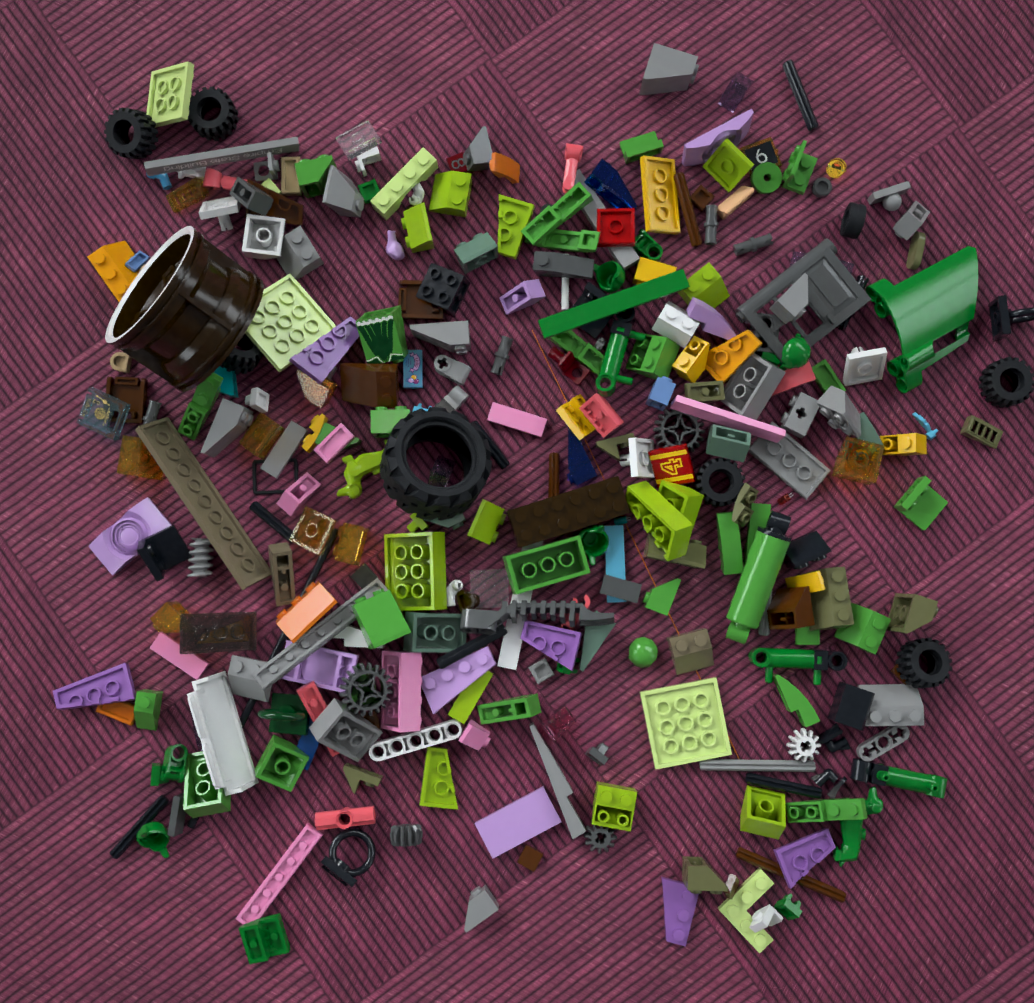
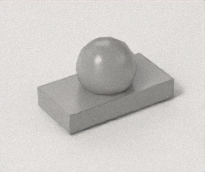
[867,181,911,211]

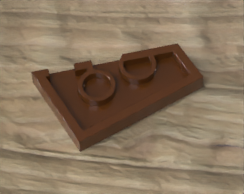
[245,179,304,225]

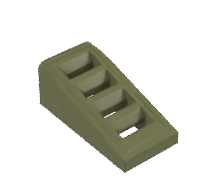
[960,415,1004,449]

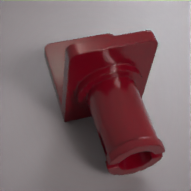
[548,347,590,385]

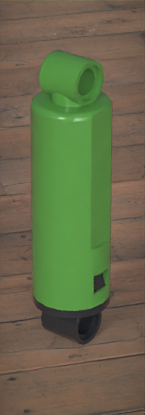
[725,510,792,644]

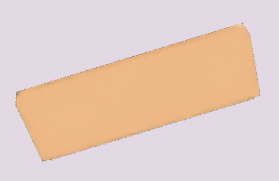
[717,186,755,220]

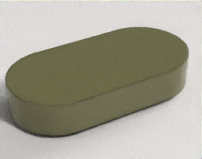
[906,231,926,270]

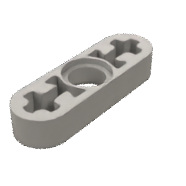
[856,726,910,761]

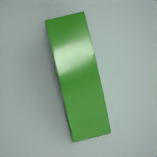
[716,511,743,575]
[773,673,820,727]

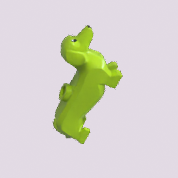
[336,439,388,499]

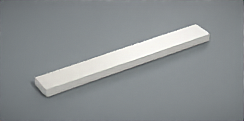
[497,541,543,670]

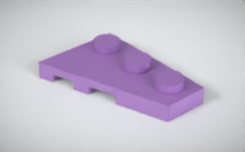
[520,620,582,671]
[661,876,699,947]

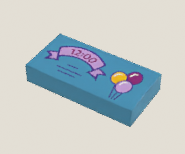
[403,350,423,389]

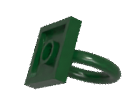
[257,692,310,735]

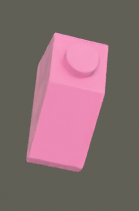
[276,472,321,516]
[458,719,491,751]

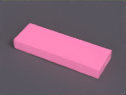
[487,402,547,438]
[150,632,210,680]

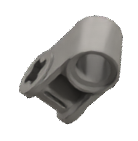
[434,355,471,386]

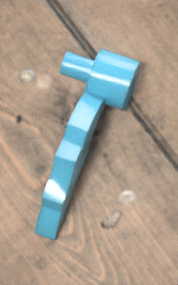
[912,412,938,440]

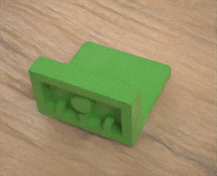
[782,140,818,195]
[894,476,948,531]

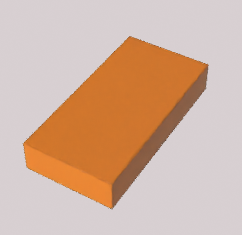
[95,701,135,726]

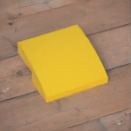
[556,394,596,441]

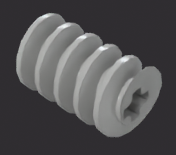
[187,538,214,577]

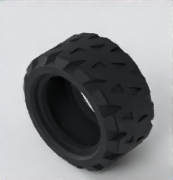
[380,407,492,520]

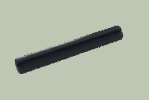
[783,60,819,131]
[436,624,507,669]
[745,772,822,799]
[110,795,169,859]

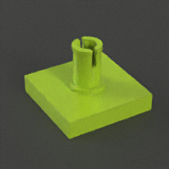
[702,138,754,192]

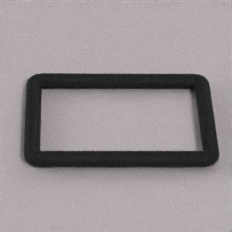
[252,458,298,495]

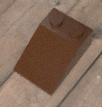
[340,363,399,408]

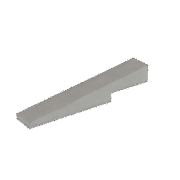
[563,169,640,270]
[529,722,586,839]

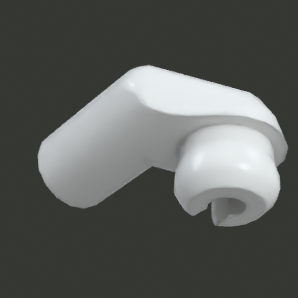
[409,182,425,205]
[446,579,463,607]

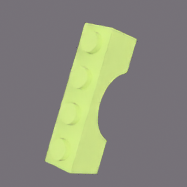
[370,147,438,221]

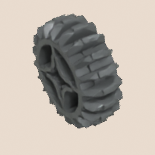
[653,409,705,453]
[339,662,393,716]

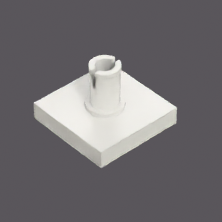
[199,196,241,231]
[842,347,888,386]
[619,437,655,478]

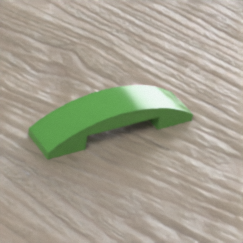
[524,229,600,252]

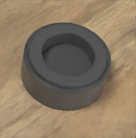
[812,177,832,198]

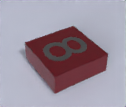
[446,152,468,173]

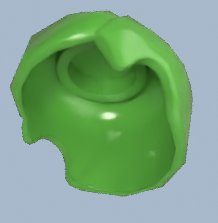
[629,637,658,668]

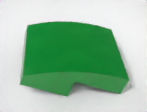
[239,913,291,964]

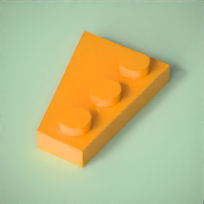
[705,330,763,384]

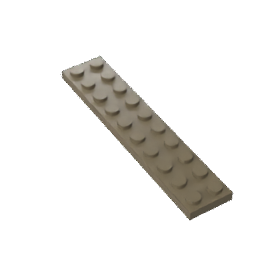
[135,417,271,590]

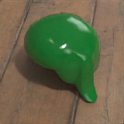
[594,261,626,293]
[780,333,811,371]
[578,525,609,566]
[136,821,170,858]

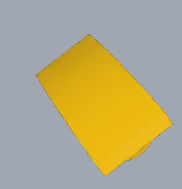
[301,413,328,453]
[785,570,825,593]

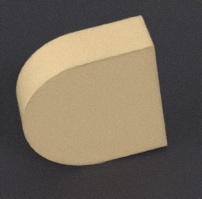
[110,352,132,373]

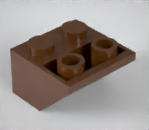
[767,586,815,630]

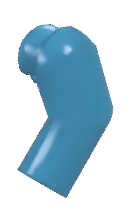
[146,172,172,190]

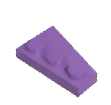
[773,828,836,889]

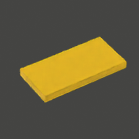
[640,155,681,235]

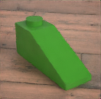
[477,693,542,725]

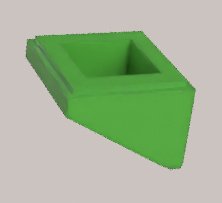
[795,626,820,645]

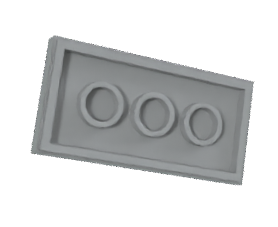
[748,421,831,500]

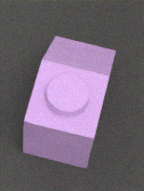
[499,279,546,315]

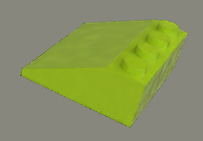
[384,532,447,611]

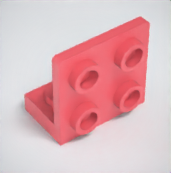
[579,393,624,438]

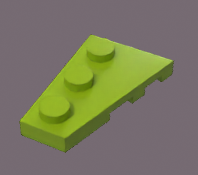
[498,194,535,259]
[419,746,458,810]

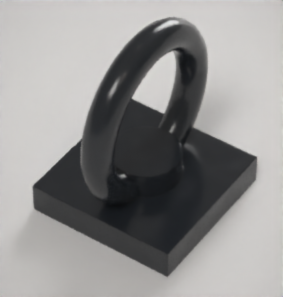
[988,295,1034,341]
[318,828,376,889]

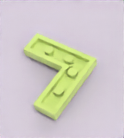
[718,867,774,953]

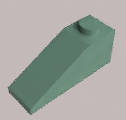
[579,610,616,672]

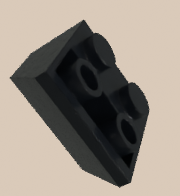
[784,531,832,570]

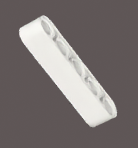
[369,719,463,761]

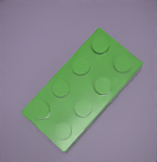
[503,535,590,595]

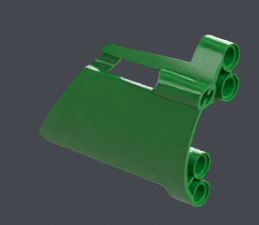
[865,246,978,394]

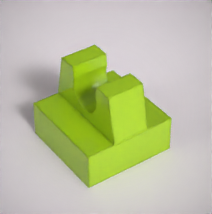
[407,513,429,533]

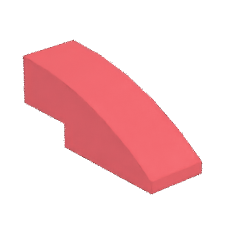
[771,361,816,397]

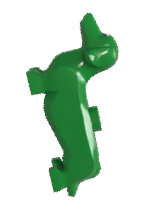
[832,786,883,867]

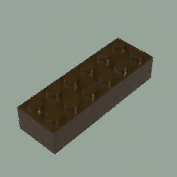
[506,476,630,548]

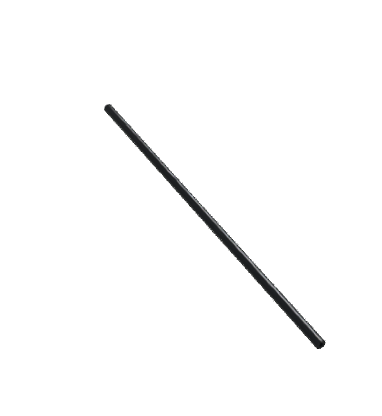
[187,528,340,829]

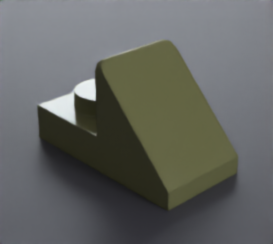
[684,381,725,404]
[595,433,634,461]
[343,762,383,794]

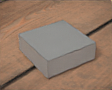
[528,658,555,684]

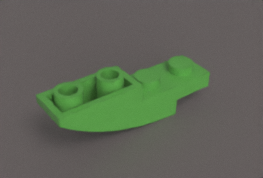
[177,372,224,441]
[785,798,867,823]

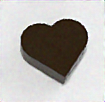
[456,590,480,613]

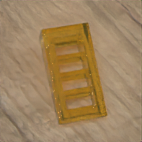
[166,177,210,213]

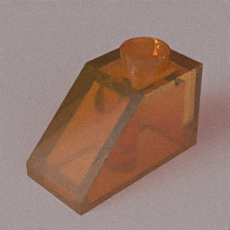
[296,369,338,408]

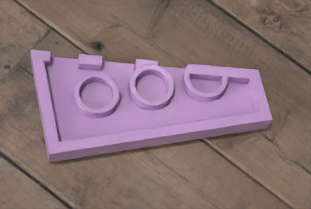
[421,646,496,714]

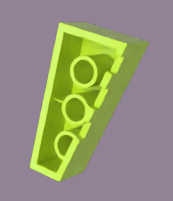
[625,480,693,562]

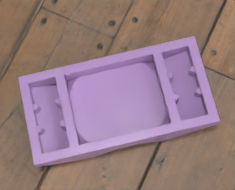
[681,109,754,166]
[88,497,172,576]
[281,640,359,693]

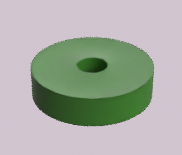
[751,162,782,194]

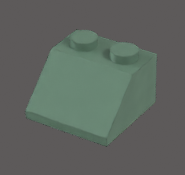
[454,232,498,274]

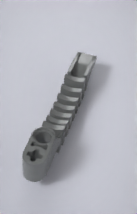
[460,600,615,635]

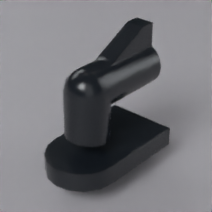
[818,723,851,753]
[811,768,847,799]

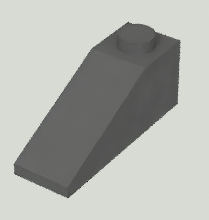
[533,251,595,279]

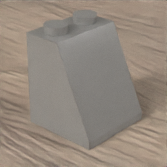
[639,43,699,95]

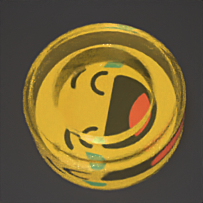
[826,158,846,179]

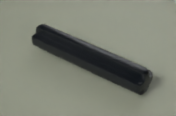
[473,421,510,470]
[249,501,298,543]

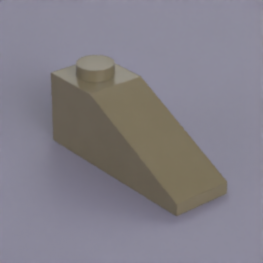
[268,542,295,606]

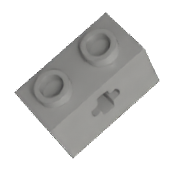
[780,392,819,438]

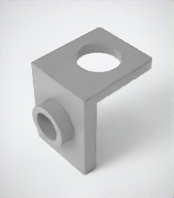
[253,152,280,182]

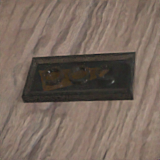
[180,612,257,654]

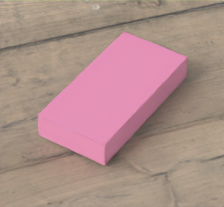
[314,423,355,464]

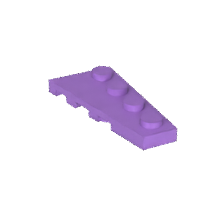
[289,316,360,385]
[53,663,136,710]

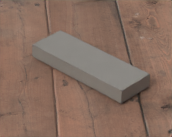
[260,420,308,479]

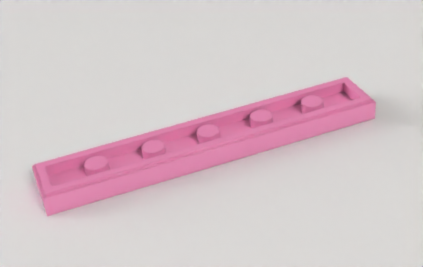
[670,395,786,443]
[235,822,323,925]

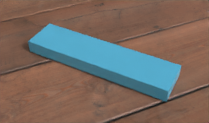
[604,525,626,603]

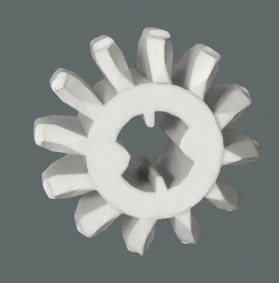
[786,728,821,762]

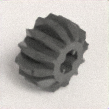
[390,823,423,847]
[583,825,617,854]

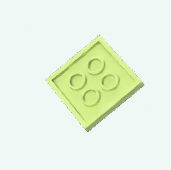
[146,61,194,128]

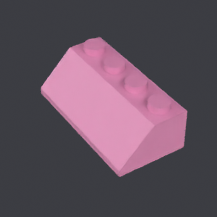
[381,650,423,733]

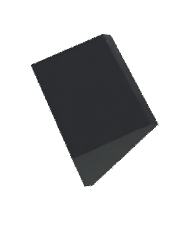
[828,681,875,731]

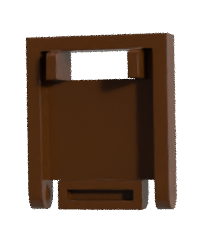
[398,280,444,321]
[104,376,148,424]

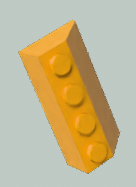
[87,241,141,302]

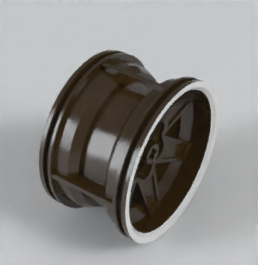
[105,226,264,392]

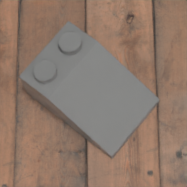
[410,321,471,355]
[201,398,254,457]
[309,698,383,762]

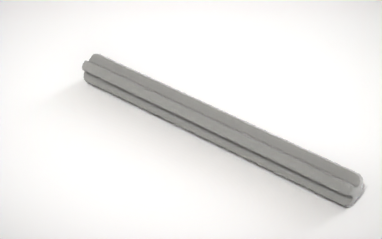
[699,759,816,772]

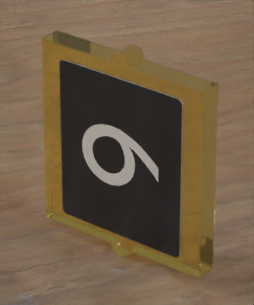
[740,137,782,177]

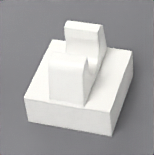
[245,387,270,413]

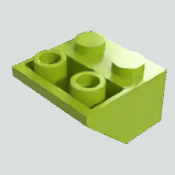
[592,781,637,832]

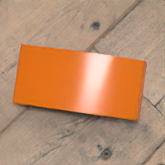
[489,152,520,184]

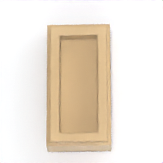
[281,157,302,196]

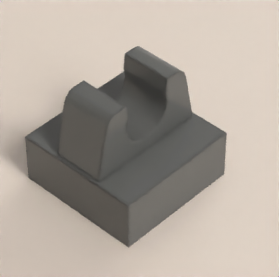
[585,742,609,766]

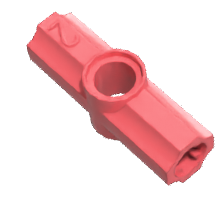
[315,806,376,830]

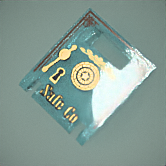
[77,387,131,440]

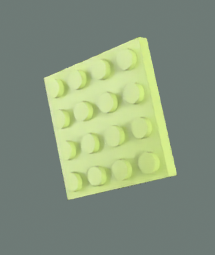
[245,274,336,372]
[640,677,732,769]

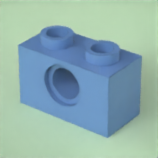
[645,376,676,411]

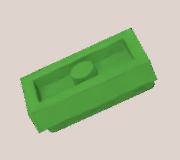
[620,131,664,164]

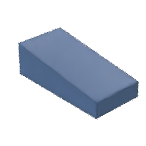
[125,250,150,272]

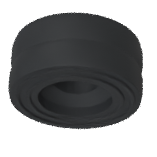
[840,202,867,239]

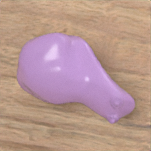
[386,230,405,260]

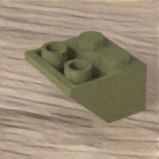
[682,856,728,894]

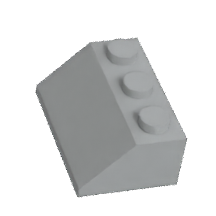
[721,353,786,420]
[857,684,924,726]

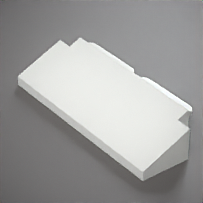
[187,671,259,796]

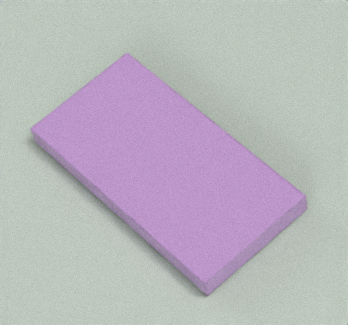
[475,786,562,859]

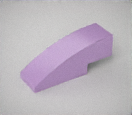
[686,297,737,340]

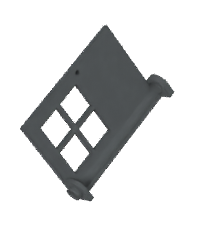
[735,238,871,364]

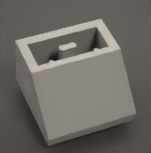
[816,385,861,438]

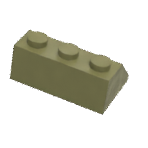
[643,534,707,569]
[802,567,854,631]
[887,593,938,634]

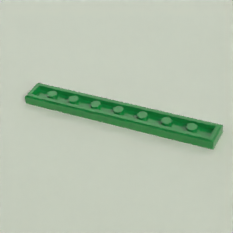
[538,269,690,339]

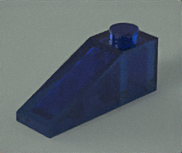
[584,158,638,210]
[566,427,597,487]

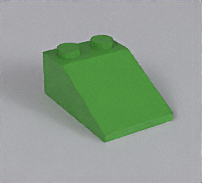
[183,751,231,818]

